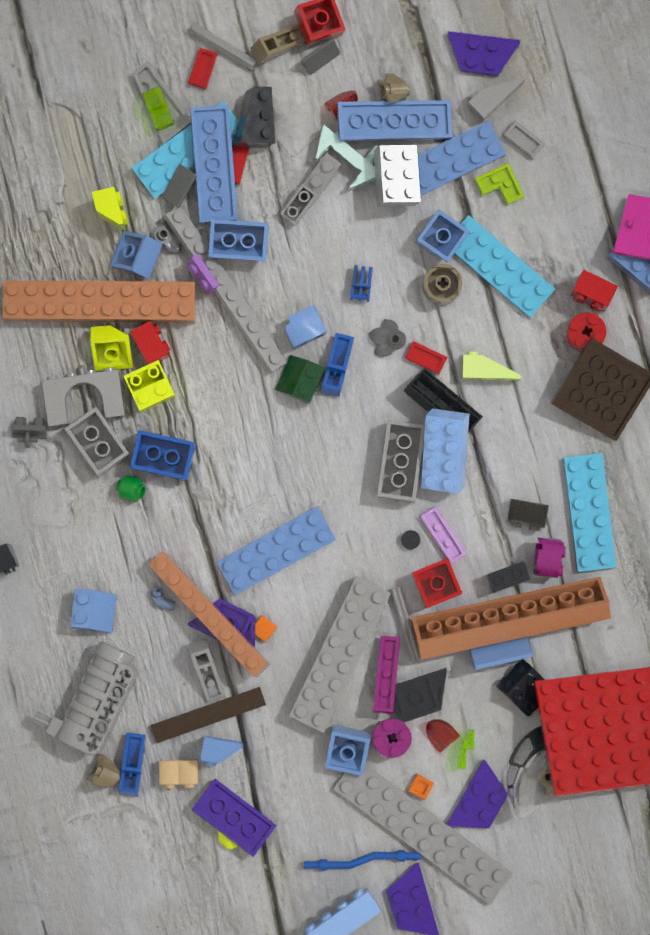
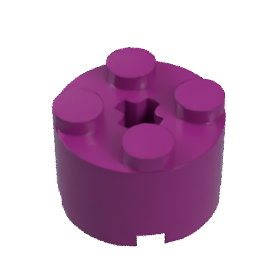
[533,537,566,578]
[373,718,412,758]

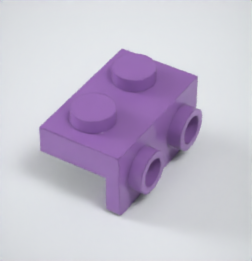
[186,254,219,296]

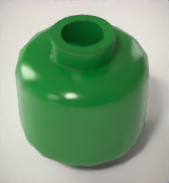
[116,475,146,502]

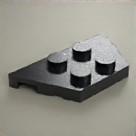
[394,668,447,722]

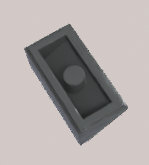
[302,38,340,75]
[162,164,197,208]

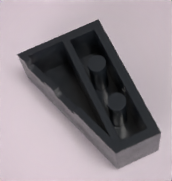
[232,86,276,148]

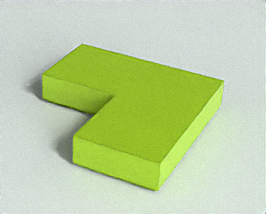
[474,163,525,205]

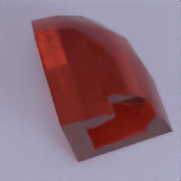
[324,90,358,122]
[426,719,460,753]

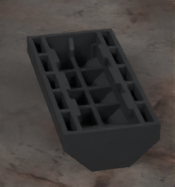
[404,368,483,434]

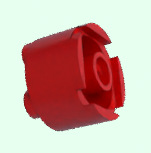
[566,312,607,352]

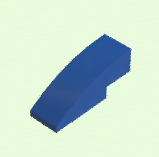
[321,333,354,397]
[119,733,146,797]

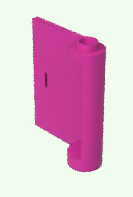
[613,194,650,260]

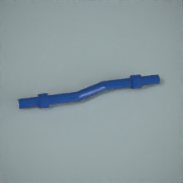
[304,850,421,871]

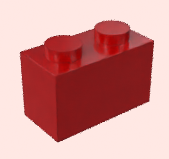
[130,321,171,364]

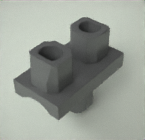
[10,417,47,448]

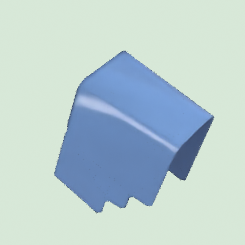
[285,305,327,350]

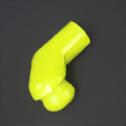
[217,830,237,850]

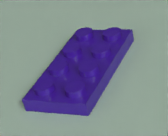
[192,779,277,857]

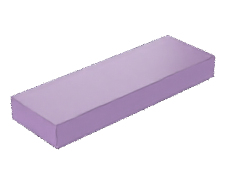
[419,506,467,564]

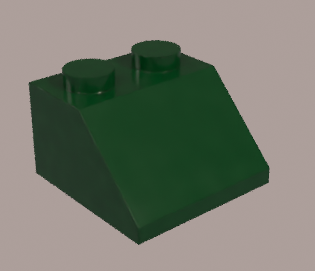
[275,355,325,405]

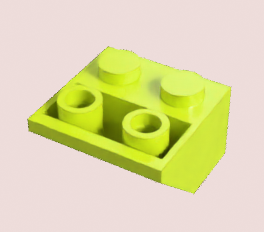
[92,187,129,231]
[124,360,176,413]

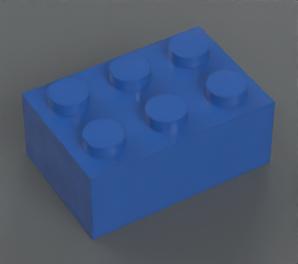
[130,430,196,481]

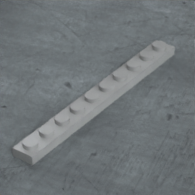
[164,206,287,374]

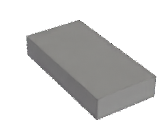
[503,120,545,160]

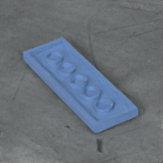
[337,100,452,141]
[190,105,238,223]
[417,121,506,196]
[217,506,336,595]

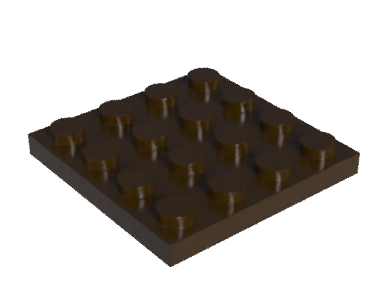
[551,337,650,441]

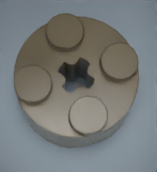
[423,264,462,305]

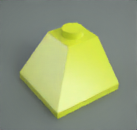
[90,325,133,371]

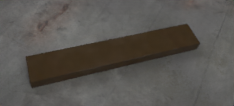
[150,687,266,743]

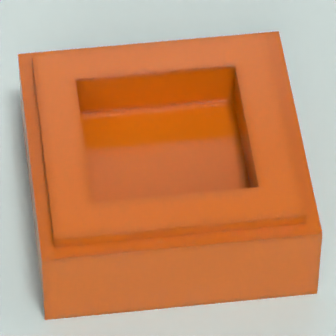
[255,616,277,642]
[408,774,434,800]

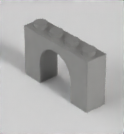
[42,367,126,428]

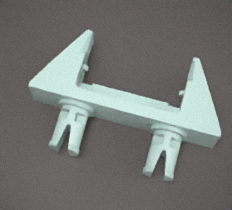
[316,125,378,190]

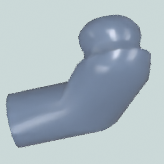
[151,587,175,611]

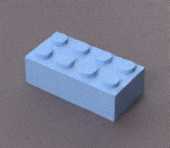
[421,408,469,494]
[303,888,381,935]

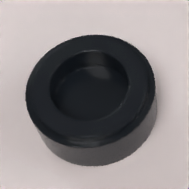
[401,530,420,550]

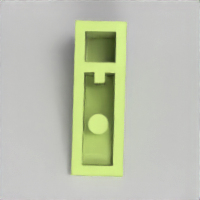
[462,351,521,381]

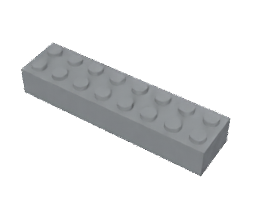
[289,576,391,733]

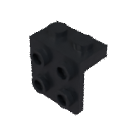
[496,659,545,716]

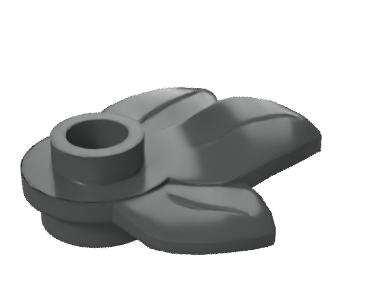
[153,220,181,253]
[369,319,406,356]

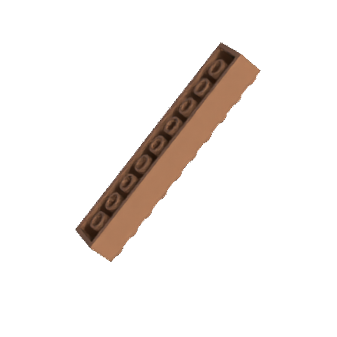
[3,280,196,323]
[412,577,611,660]

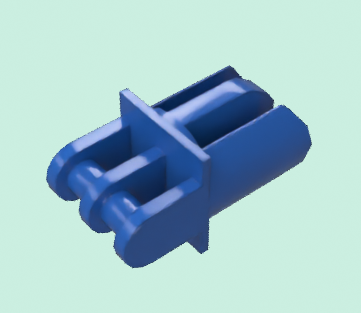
[350,265,373,302]

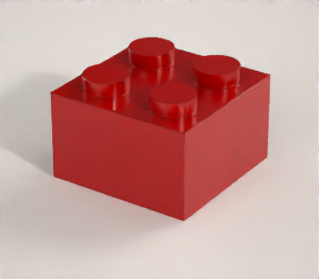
[294,0,346,47]
[570,269,618,313]
[412,558,463,609]

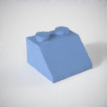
[416,209,470,262]
[110,230,162,279]
[70,588,117,633]
[325,725,372,776]
[200,736,244,766]

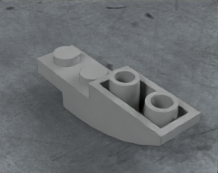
[280,152,342,225]

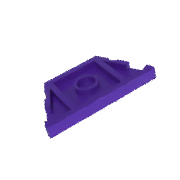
[448,31,520,77]
[188,598,255,647]
[447,759,508,828]
[386,862,439,935]

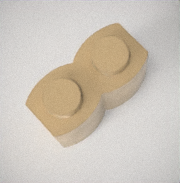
[159,759,199,788]

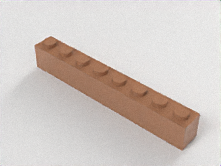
[148,551,270,678]

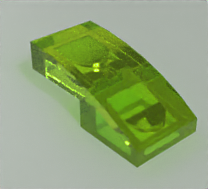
[142,86,175,131]
[457,729,474,769]

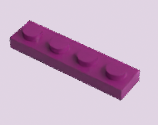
[373,636,400,714]

